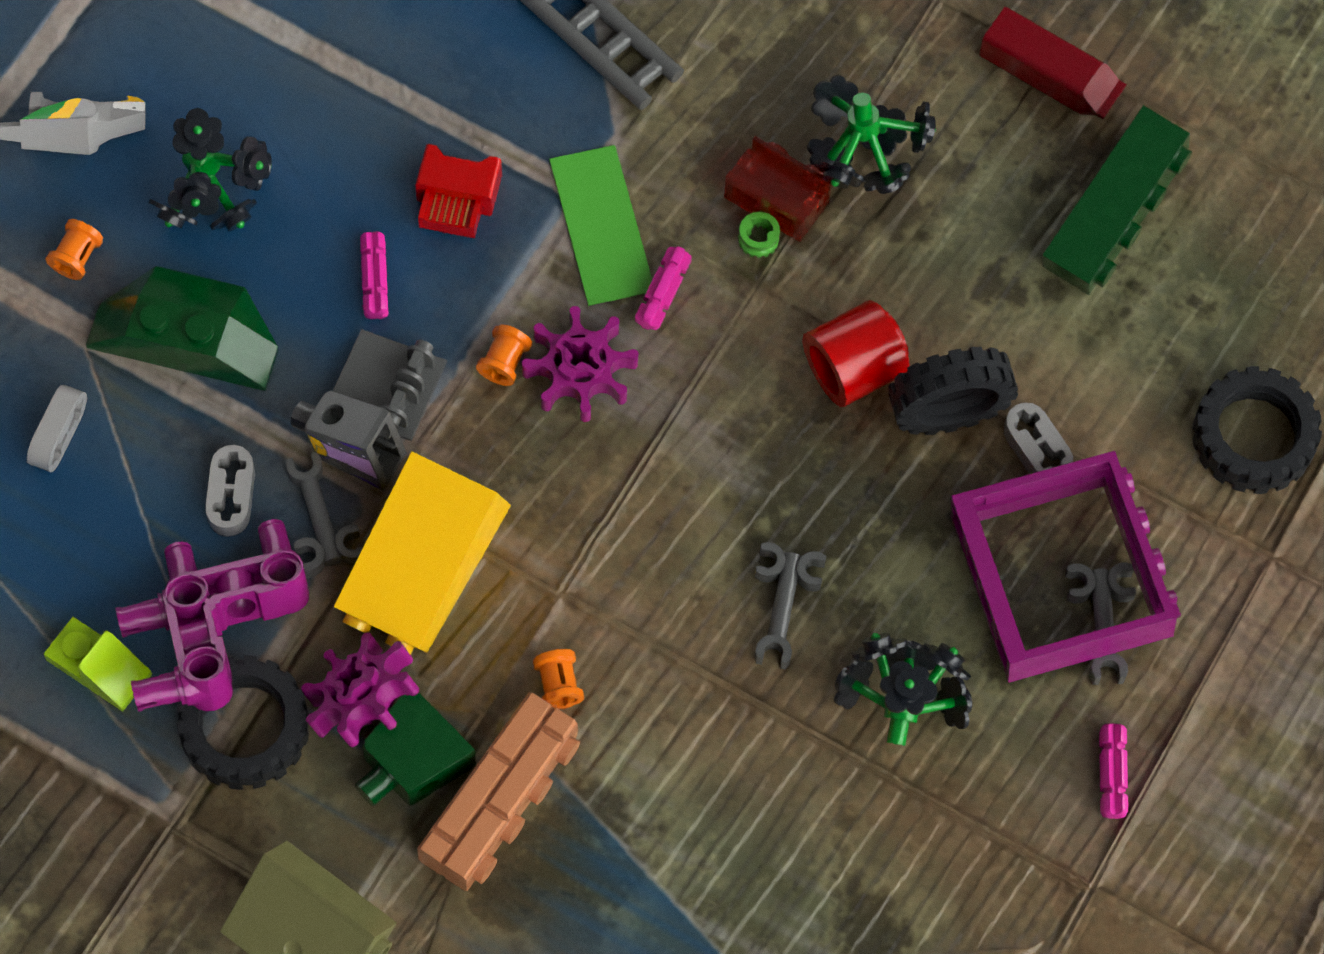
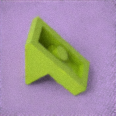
[44,617,152,712]

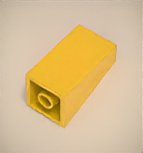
[334,451,511,655]

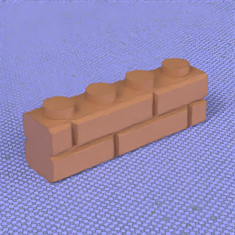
[417,692,580,891]

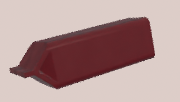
[979,6,1127,120]

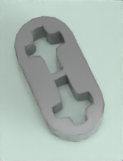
[27,384,87,472]
[1004,403,1073,474]
[206,445,255,537]

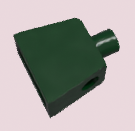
[354,692,476,807]

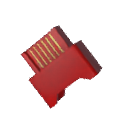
[415,144,502,239]

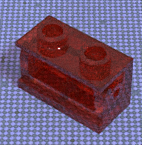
[724,136,832,243]

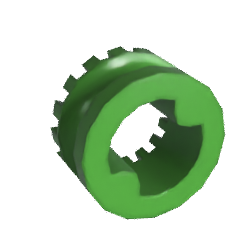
[738,212,780,258]

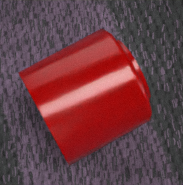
[802,300,910,407]

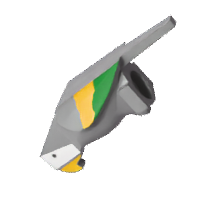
[0,92,146,155]

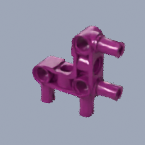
[115,519,309,712]

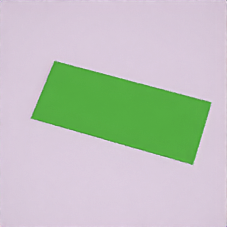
[549,145,652,306]

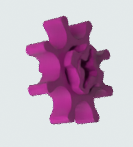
[522,306,639,422]
[301,632,419,747]

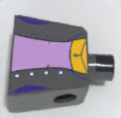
[291,391,407,491]

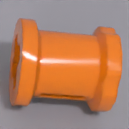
[45,219,103,280]
[476,324,532,386]
[533,649,584,710]

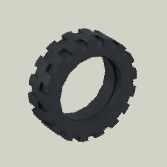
[888,347,1018,435]
[1192,366,1322,494]
[177,655,309,790]

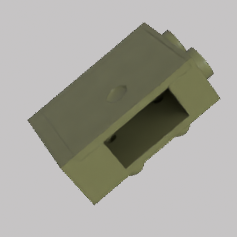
[220,841,397,954]

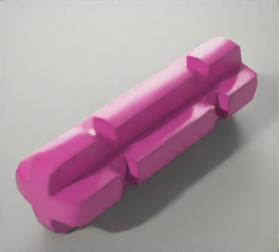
[360,231,389,320]
[635,246,692,330]
[1099,724,1128,819]

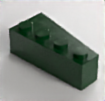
[1042,105,1192,295]

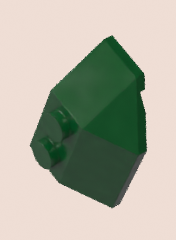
[86,266,279,391]

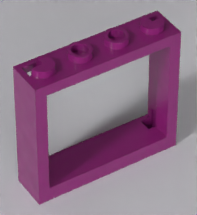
[951,451,1181,683]

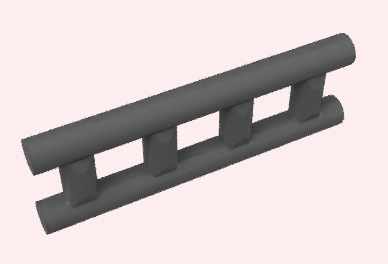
[520,0,684,110]

